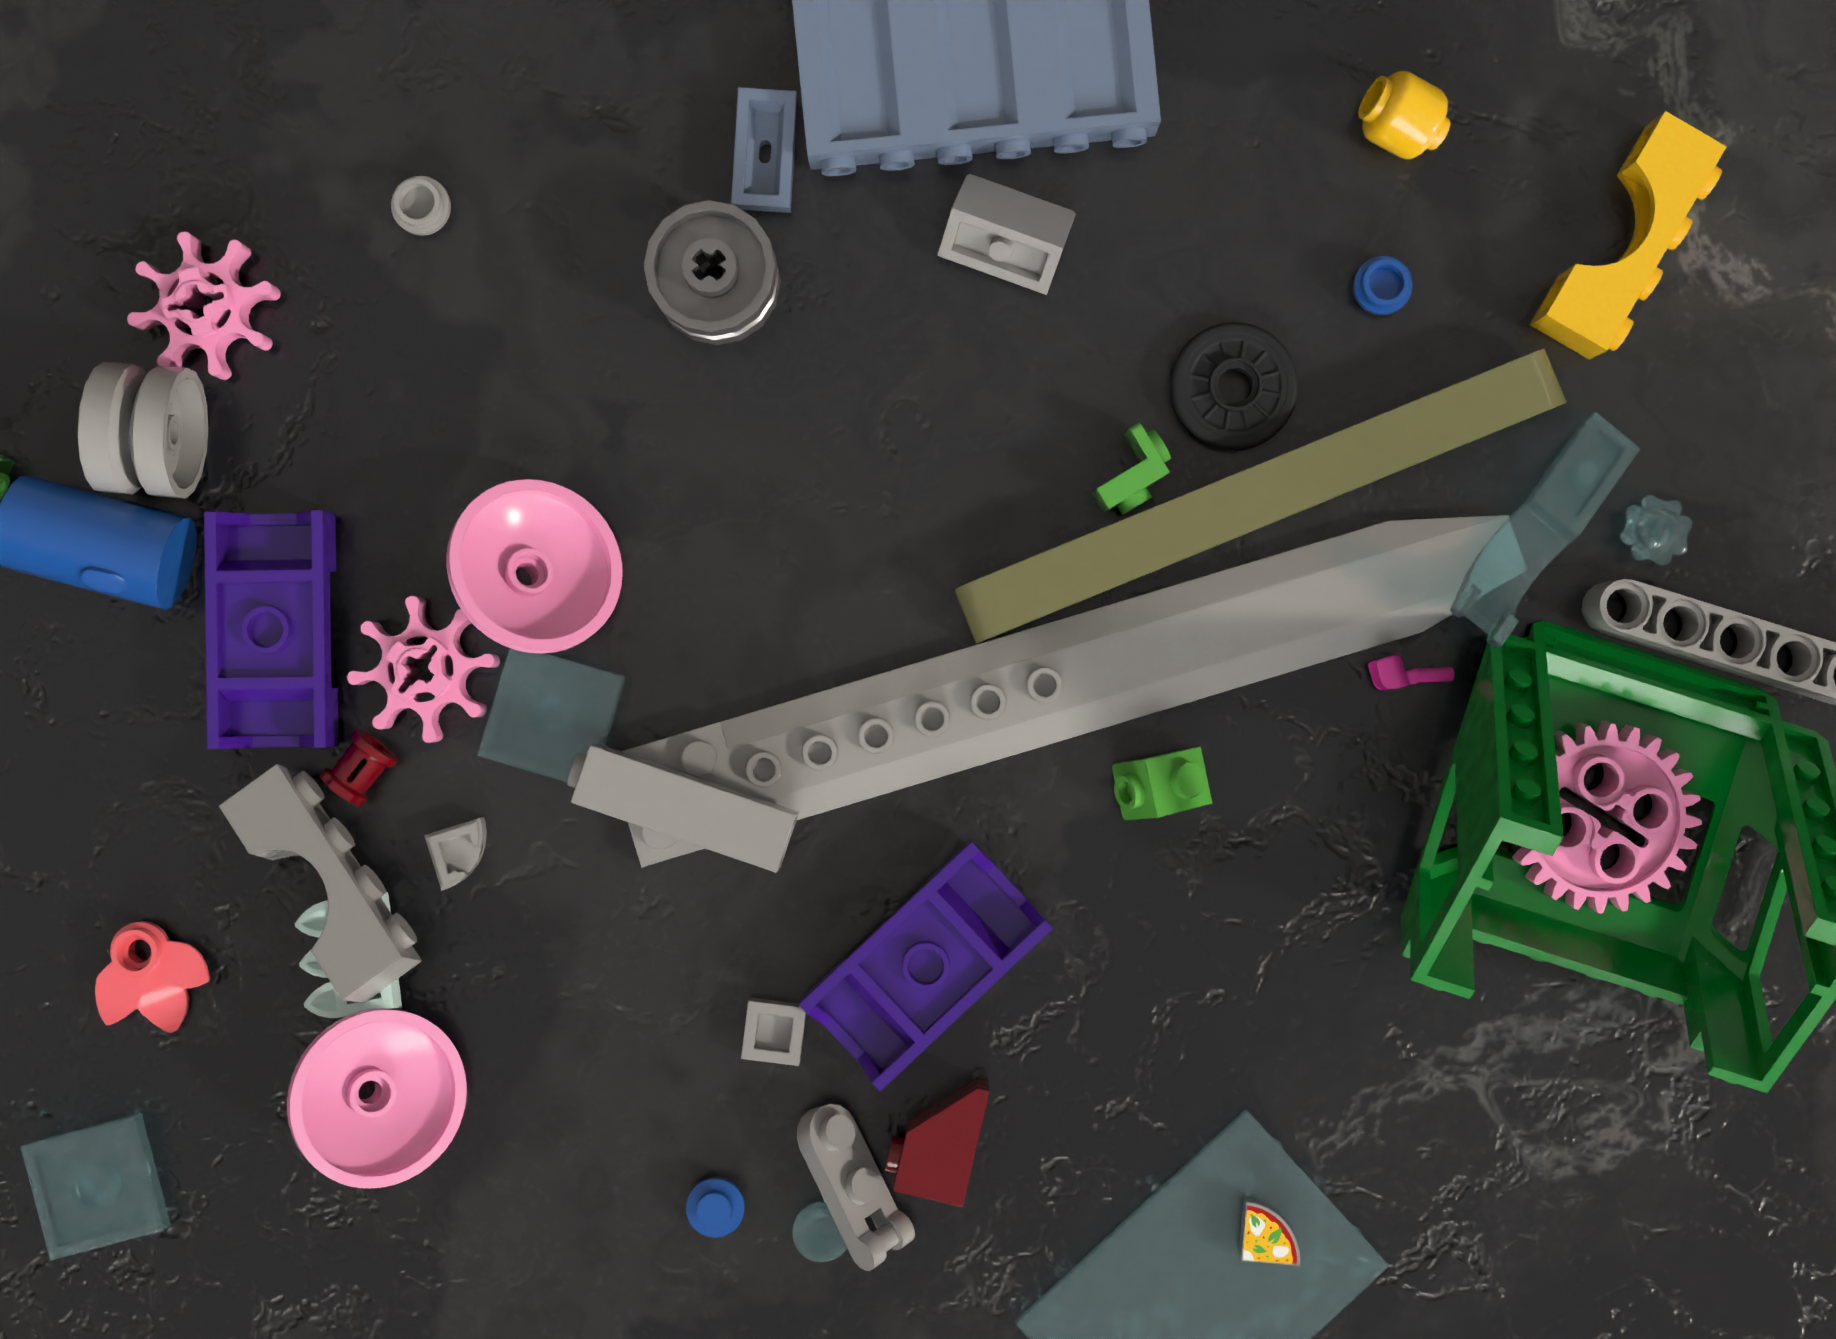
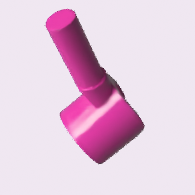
[1368,654,1454,691]

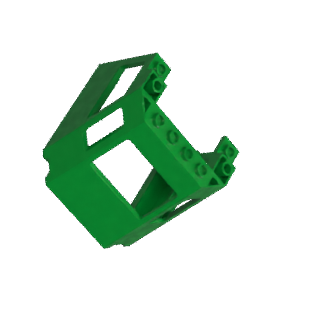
[1401,620,1836,1093]

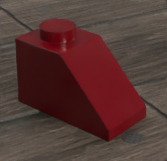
[885,1079,990,1208]

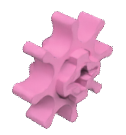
[127,232,281,380]
[347,596,500,743]

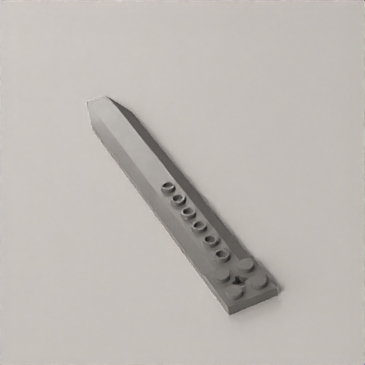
[622,515,1526,868]

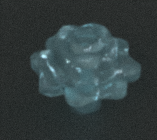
[1620,495,1693,566]

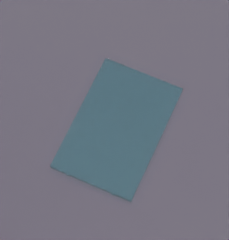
[1016,1109,1389,1339]

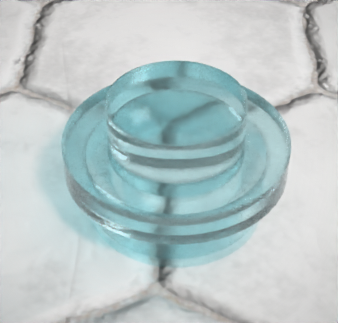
[792,1202,847,1262]

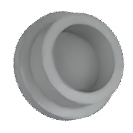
[391,176,451,236]

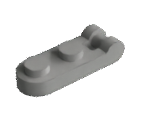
[797,1104,915,1271]

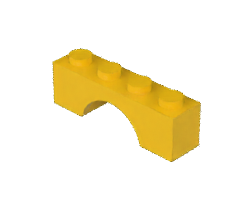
[1530,111,1727,360]

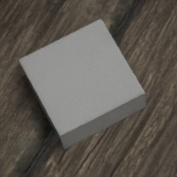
[741,997,806,1066]

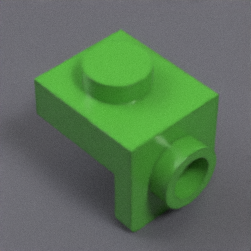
[1092,422,1171,515]
[1112,746,1213,821]

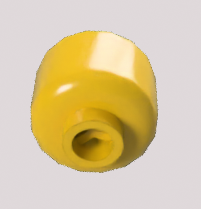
[1358,71,1450,160]

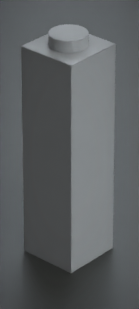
[567,744,799,873]

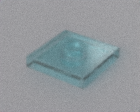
[477,648,626,782]
[21,1113,171,1261]

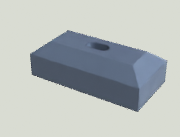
[731,87,798,213]

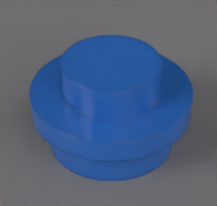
[1353,256,1413,315]
[686,1177,745,1238]

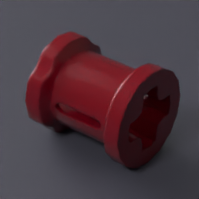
[319,729,399,807]

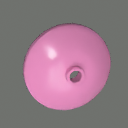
[446,479,623,654]
[287,1009,467,1188]

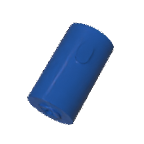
[0,475,197,610]

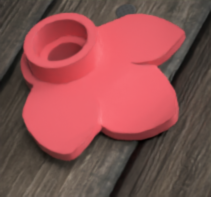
[95,921,210,1033]

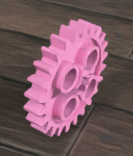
[1512,721,1702,913]

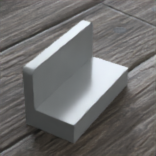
[937,174,1076,295]

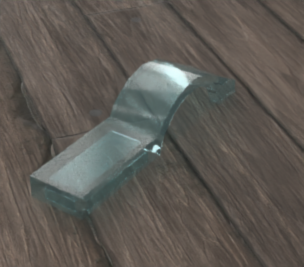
[1449,412,1640,648]

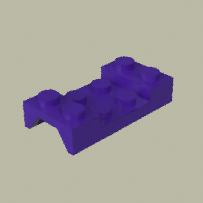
[204,510,339,749]
[799,839,1053,1091]

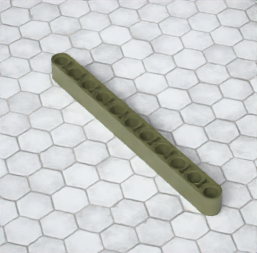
[954,348,1567,644]

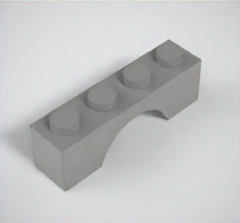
[219,764,422,1003]

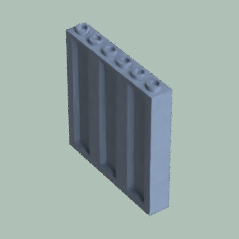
[792,0,1161,176]

